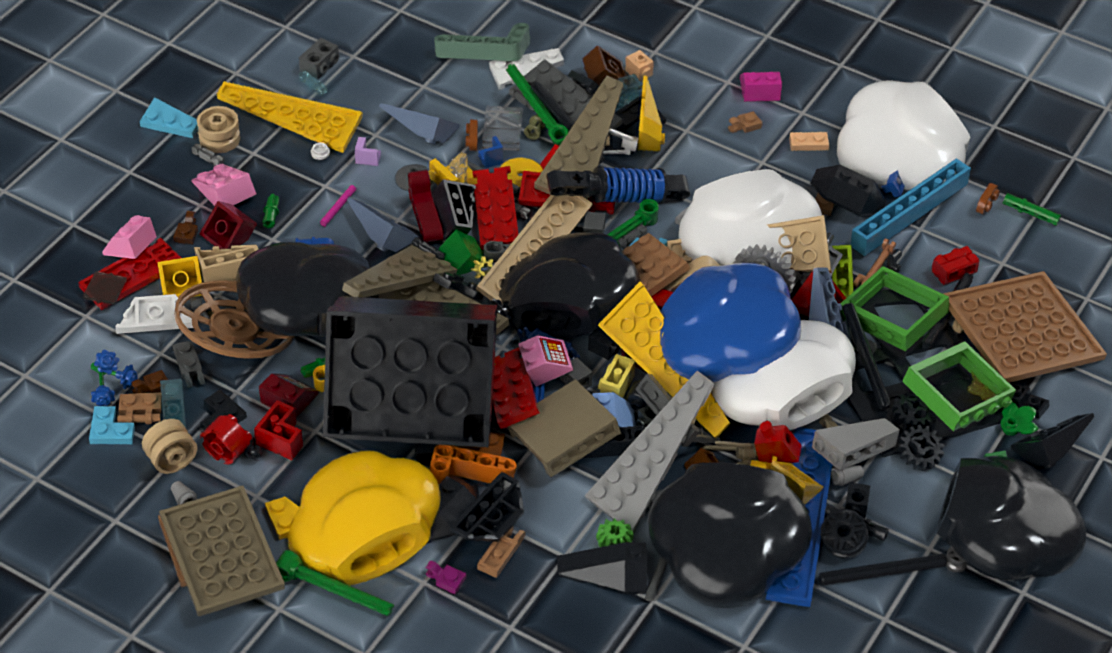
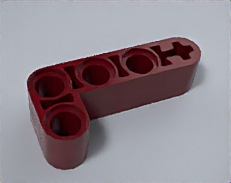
[408,169,444,243]

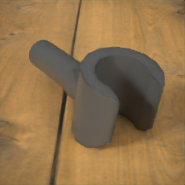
[189,297,211,319]

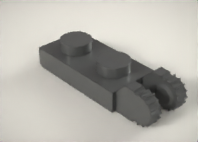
[172,340,205,388]

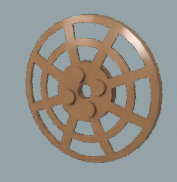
[174,280,295,359]

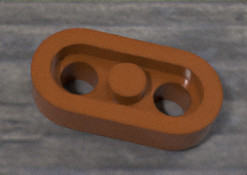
[466,119,478,151]
[976,183,1000,215]

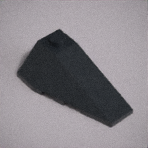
[1010,413,1094,469]

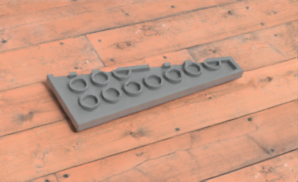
[585,371,714,533]

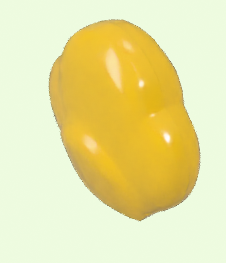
[288,450,441,585]

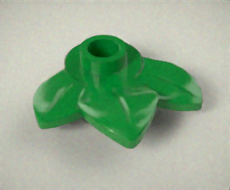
[1000,402,1038,436]

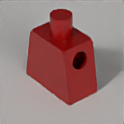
[755,421,802,463]

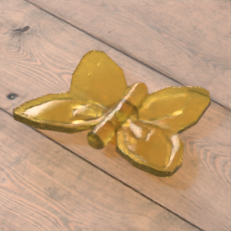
[967,370,996,401]

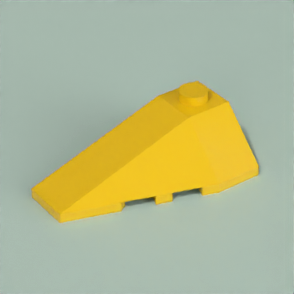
[638,76,665,151]

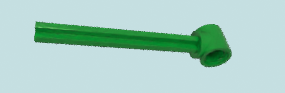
[506,64,569,146]
[607,199,659,240]
[276,550,394,616]

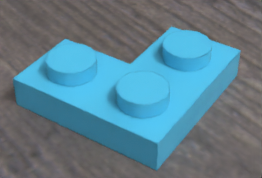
[89,406,135,444]

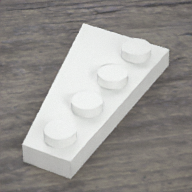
[489,48,564,90]

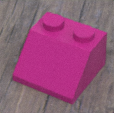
[740,72,782,102]

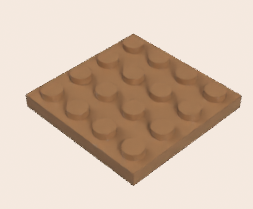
[624,233,691,296]

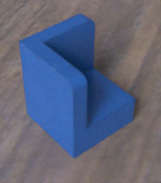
[478,136,503,168]

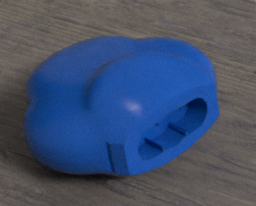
[660,263,801,382]

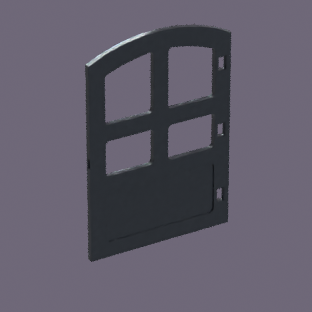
[847,289,1004,458]

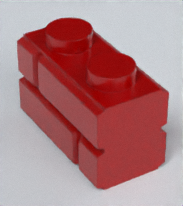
[931,246,980,285]

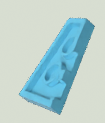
[140,97,198,138]

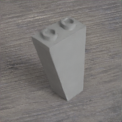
[812,418,899,471]

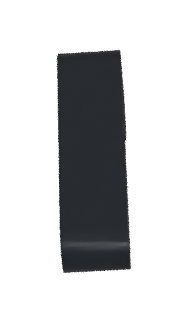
[583,426,646,458]

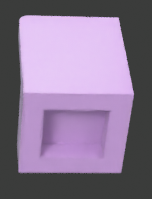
[355,137,381,166]

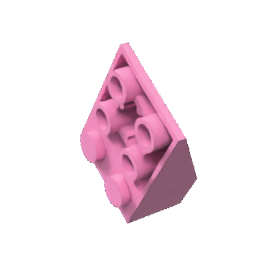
[192,164,256,206]

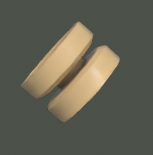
[197,106,240,153]
[142,419,198,474]

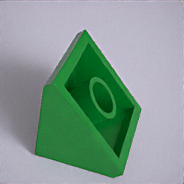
[438,230,488,275]

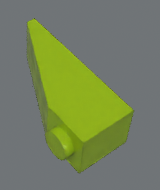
[832,245,854,298]

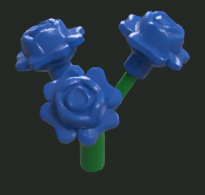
[91,349,138,406]

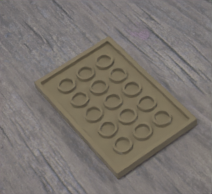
[159,485,285,617]

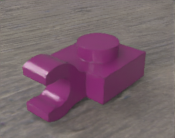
[425,560,466,595]

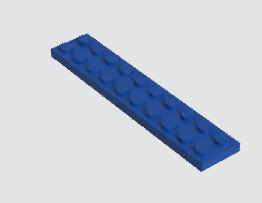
[766,427,832,607]

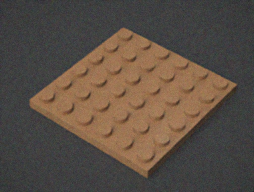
[943,271,1107,383]

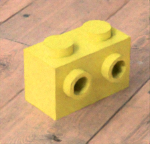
[598,354,635,398]

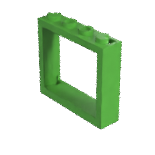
[840,266,949,351]
[902,341,1016,431]

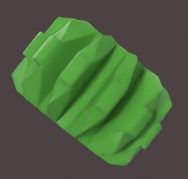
[596,518,634,547]

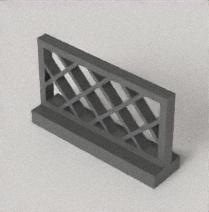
[635,374,720,447]

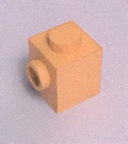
[625,50,654,82]

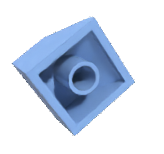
[592,392,636,427]

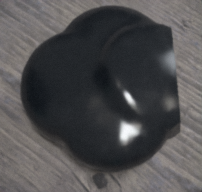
[499,232,641,338]
[236,242,379,337]
[937,456,1087,581]
[648,463,812,608]

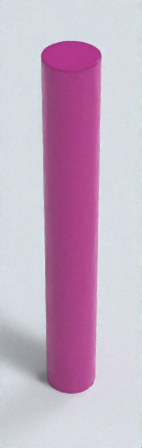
[320,185,356,227]

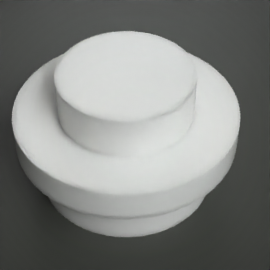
[311,143,330,160]

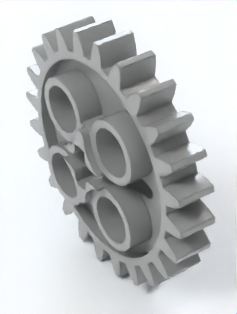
[733,244,796,293]

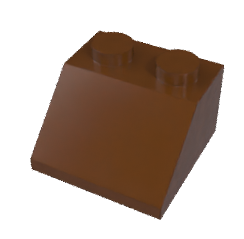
[582,45,629,88]

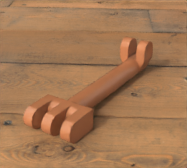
[853,238,896,287]

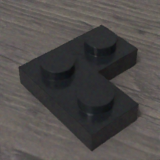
[615,95,666,129]
[433,272,484,300]
[200,389,247,430]

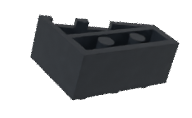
[432,179,476,240]

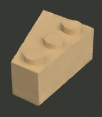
[194,245,258,282]

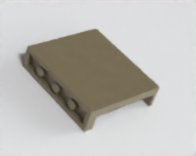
[508,379,621,478]

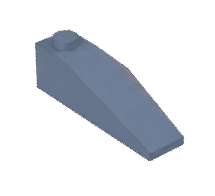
[379,103,460,144]
[347,197,420,252]
[809,267,853,346]

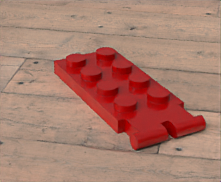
[472,166,519,250]
[518,171,616,215]
[78,238,182,310]
[493,347,540,429]

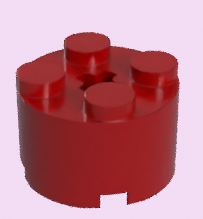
[200,414,252,465]

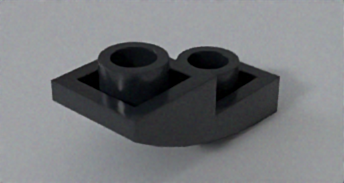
[1010,382,1049,419]

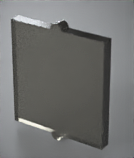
[83,272,127,305]

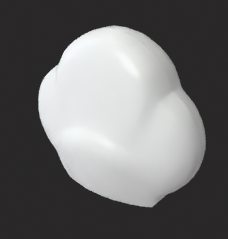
[837,81,970,190]
[678,169,822,283]
[711,320,856,430]

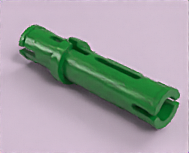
[1003,193,1061,226]

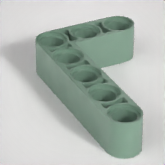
[434,23,530,61]

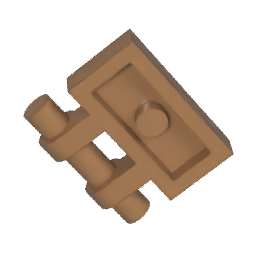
[118,392,163,424]

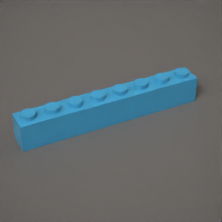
[850,158,971,256]

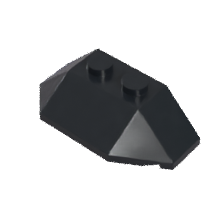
[810,165,886,216]
[450,472,524,542]
[426,476,480,544]

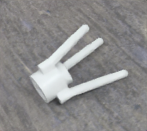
[602,128,639,155]

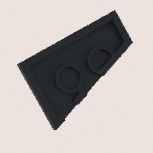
[567,70,599,96]

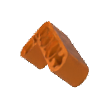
[430,444,517,485]

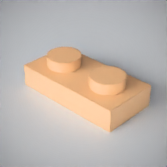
[789,132,829,151]

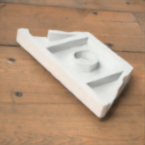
[116,294,193,334]

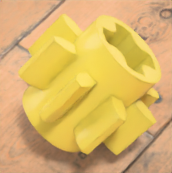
[471,256,493,279]

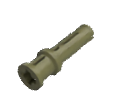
[524,106,550,140]

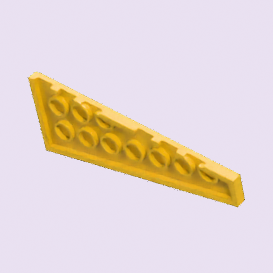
[217,82,363,153]
[598,282,731,438]

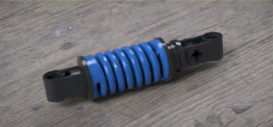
[546,166,690,205]

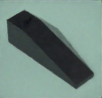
[557,542,647,594]

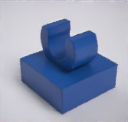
[881,170,905,198]

